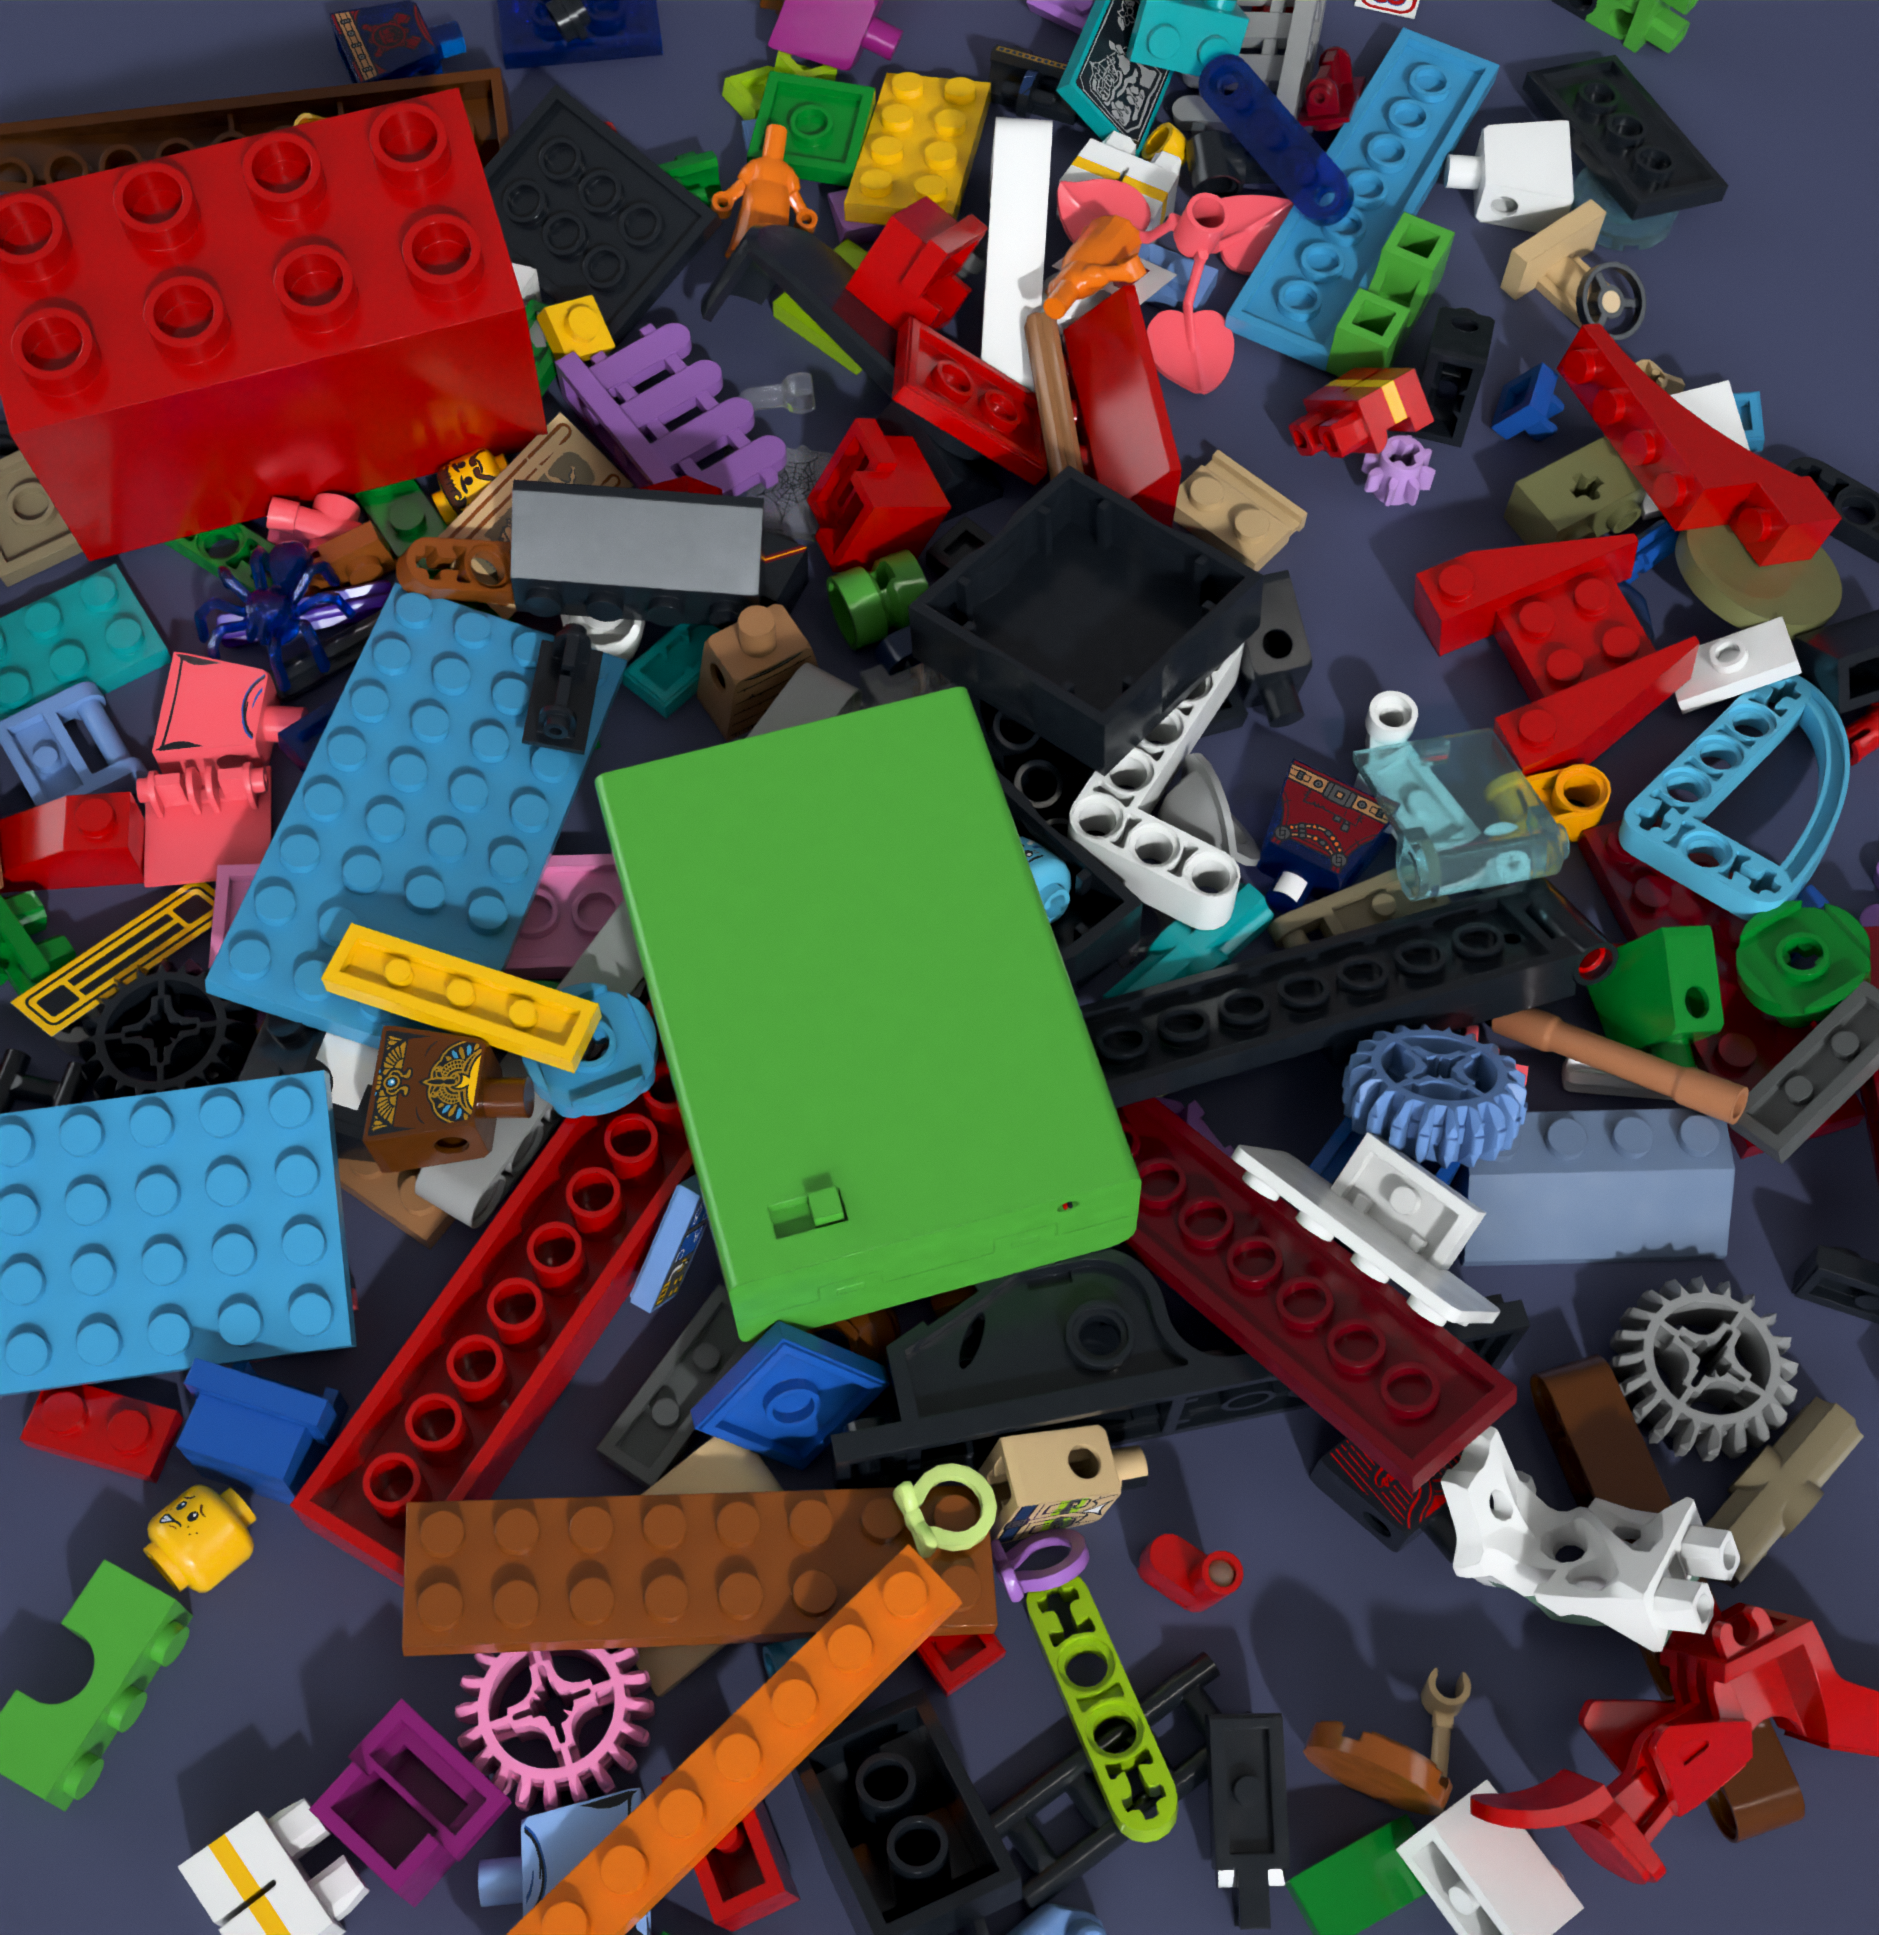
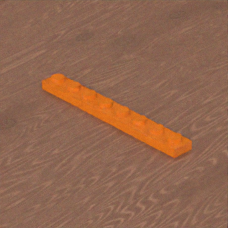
[506,1544,963,1935]

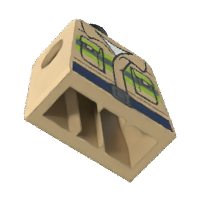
[978,1425,1148,1544]

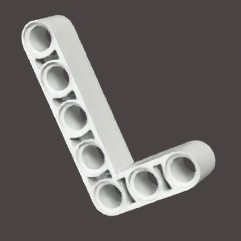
[980,117,1053,393]
[1067,642,1245,930]

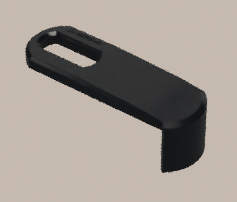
[701,223,990,461]

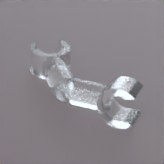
[723,372,816,457]

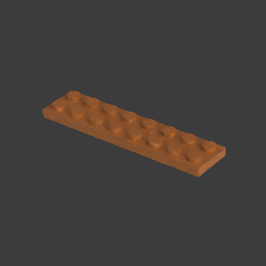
[402,1485,998,1656]

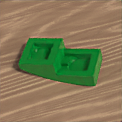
[1285,1814,1427,1935]

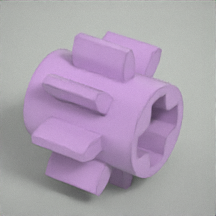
[1361,435,1436,507]

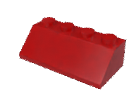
[1061,284,1182,528]

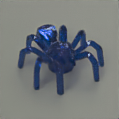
[194,540,356,692]

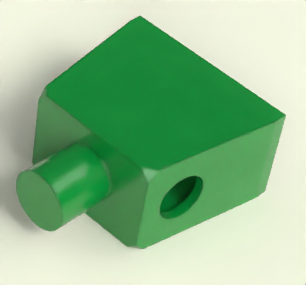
[1587,925,1724,1068]

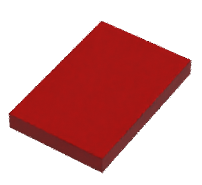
[892,316,1047,486]

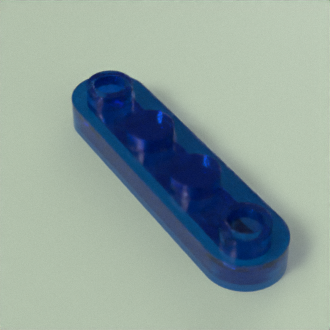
[1199,54,1354,226]

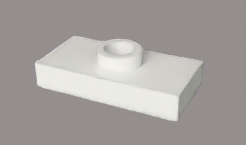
[1675,616,1802,714]

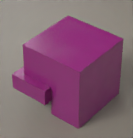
[308,1698,512,1908]

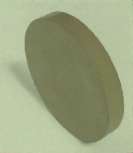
[1675,525,1842,641]

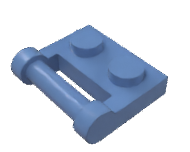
[0,682,148,806]

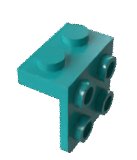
[1126,0,1250,83]

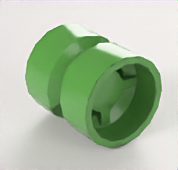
[826,549,929,651]

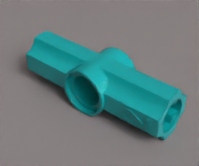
[1102,882,1274,1000]

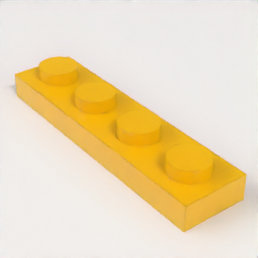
[321,923,602,1074]

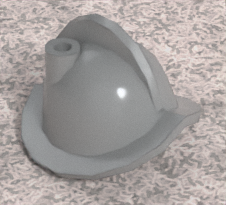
[1153,753,1261,867]

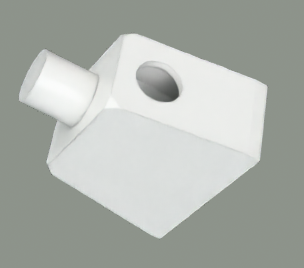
[1444,120,1574,233]

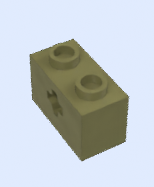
[1503,436,1646,545]

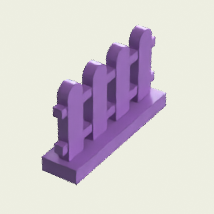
[555,323,787,496]

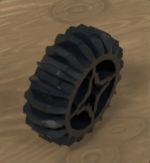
[77,958,259,1100]

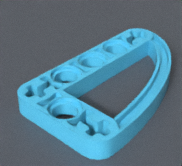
[1618,675,1850,921]

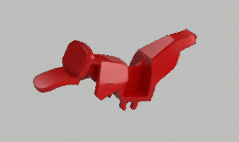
[1470,1598,1879,1885]

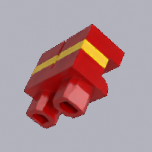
[1289,368,1434,458]

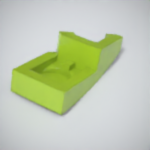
[722,50,838,120]

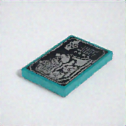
[1056,0,1174,158]

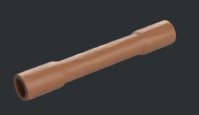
[1492,1007,1749,1125]

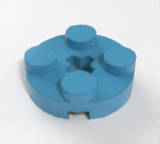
[522,982,659,1119]

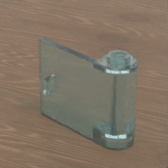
[1352,727,1570,901]

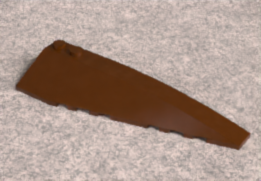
[0,67,514,194]

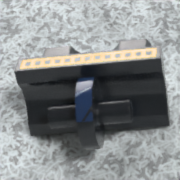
[988,44,1079,126]

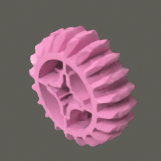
[455,1647,655,1812]

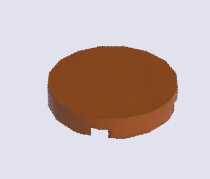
[1303,1720,1453,1815]

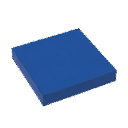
[690,1320,891,1471]

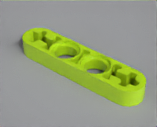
[1026,1576,1178,1843]

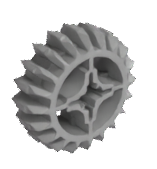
[1608,1275,1799,1462]

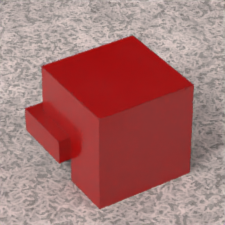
[845,196,989,332]
[806,418,951,572]

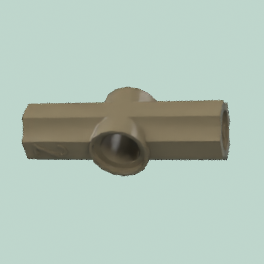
[1704,1396,1864,1589]

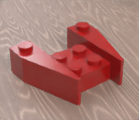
[1414,533,1700,779]

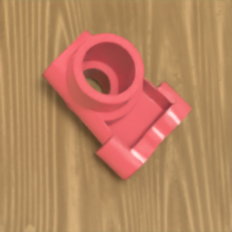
[266,493,362,559]

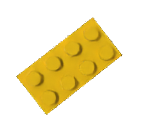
[844,72,991,225]

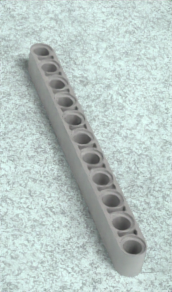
[415,662,863,1229]

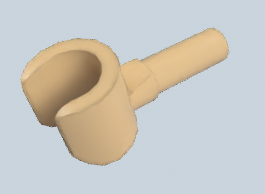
[1421,1668,1471,1778]

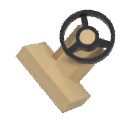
[1500,199,1647,341]

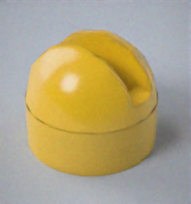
[1142,122,1188,167]

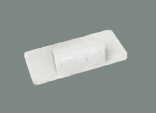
[1231,1132,1501,1326]

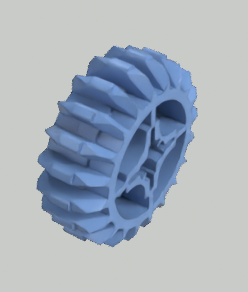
[1342,1024,1528,1169]

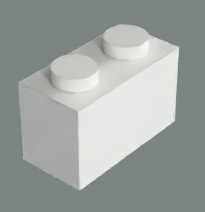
[1396,1779,1584,1935]

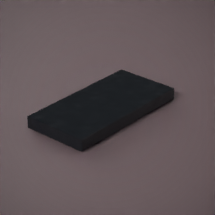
[1522,55,1729,221]

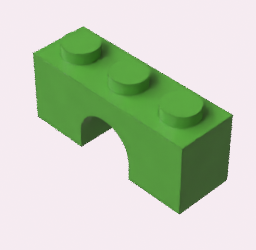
[1326,212,1455,377]
[0,1559,193,1812]

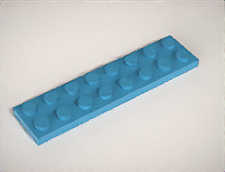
[1225,27,1500,371]

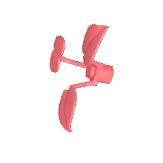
[1057,179,1295,395]

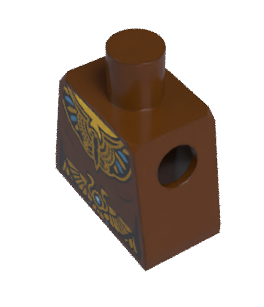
[362,1026,535,1173]

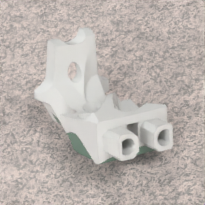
[1440,1426,1740,1652]

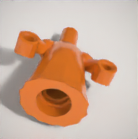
[710,124,818,262]
[1043,214,1147,319]

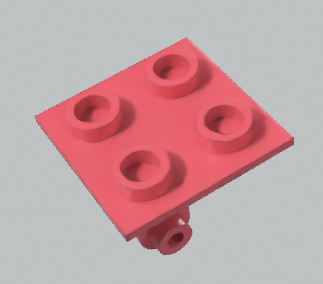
[136,762,272,888]

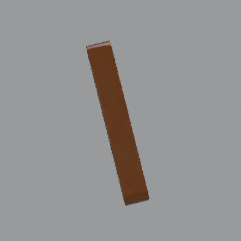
[1530,1354,1805,1843]

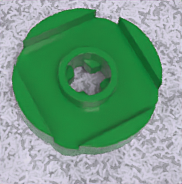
[1736,900,1871,1029]

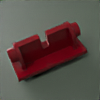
[1295,46,1366,131]

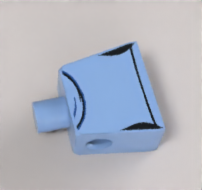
[478,1788,652,1935]

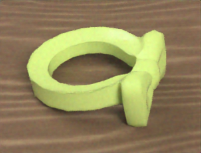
[893,1463,997,1558]

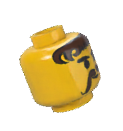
[431,448,509,526]

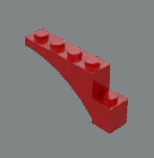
[1556,323,1842,567]

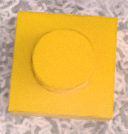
[536,295,616,362]

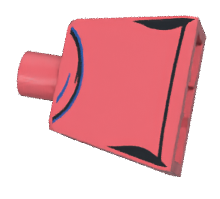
[152,652,309,774]

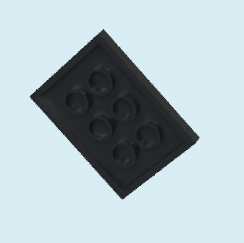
[483,84,722,350]

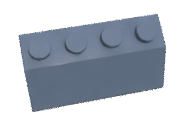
[1451,1108,1735,1267]

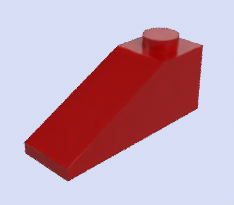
[0,792,145,893]

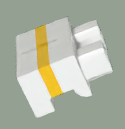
[1056,131,1182,244]
[178,1798,370,1935]

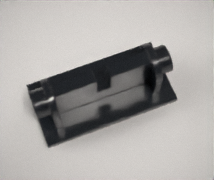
[522,623,603,755]

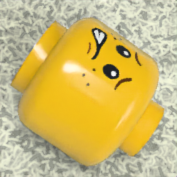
[143,1484,256,1593]

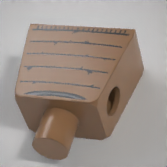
[697,604,819,742]

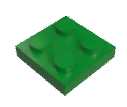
[747,71,876,187]

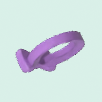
[991,1528,1090,1602]

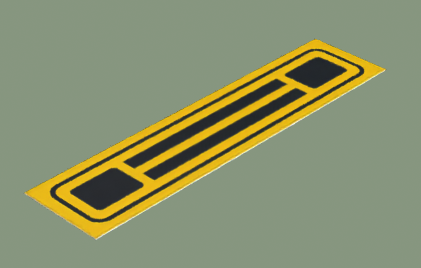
[10,882,215,1037]

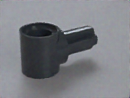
[1185,130,1292,198]

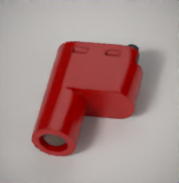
[1136,1534,1244,1612]

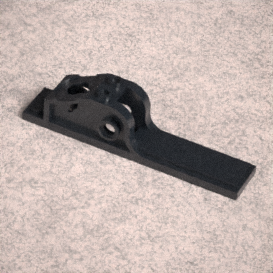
[831,1248,1530,1489]

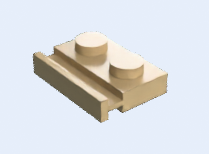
[1173,450,1308,572]

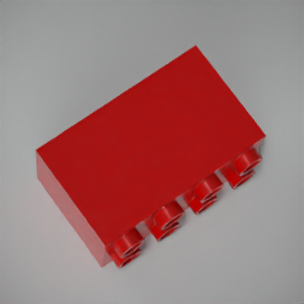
[0,87,548,561]

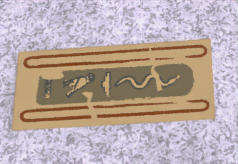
[438,412,633,620]

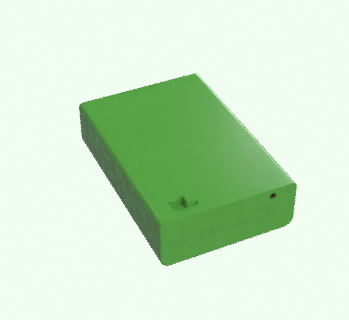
[594,687,1142,1343]

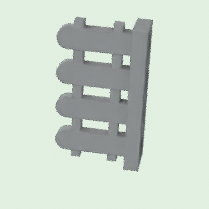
[1172,0,1327,157]

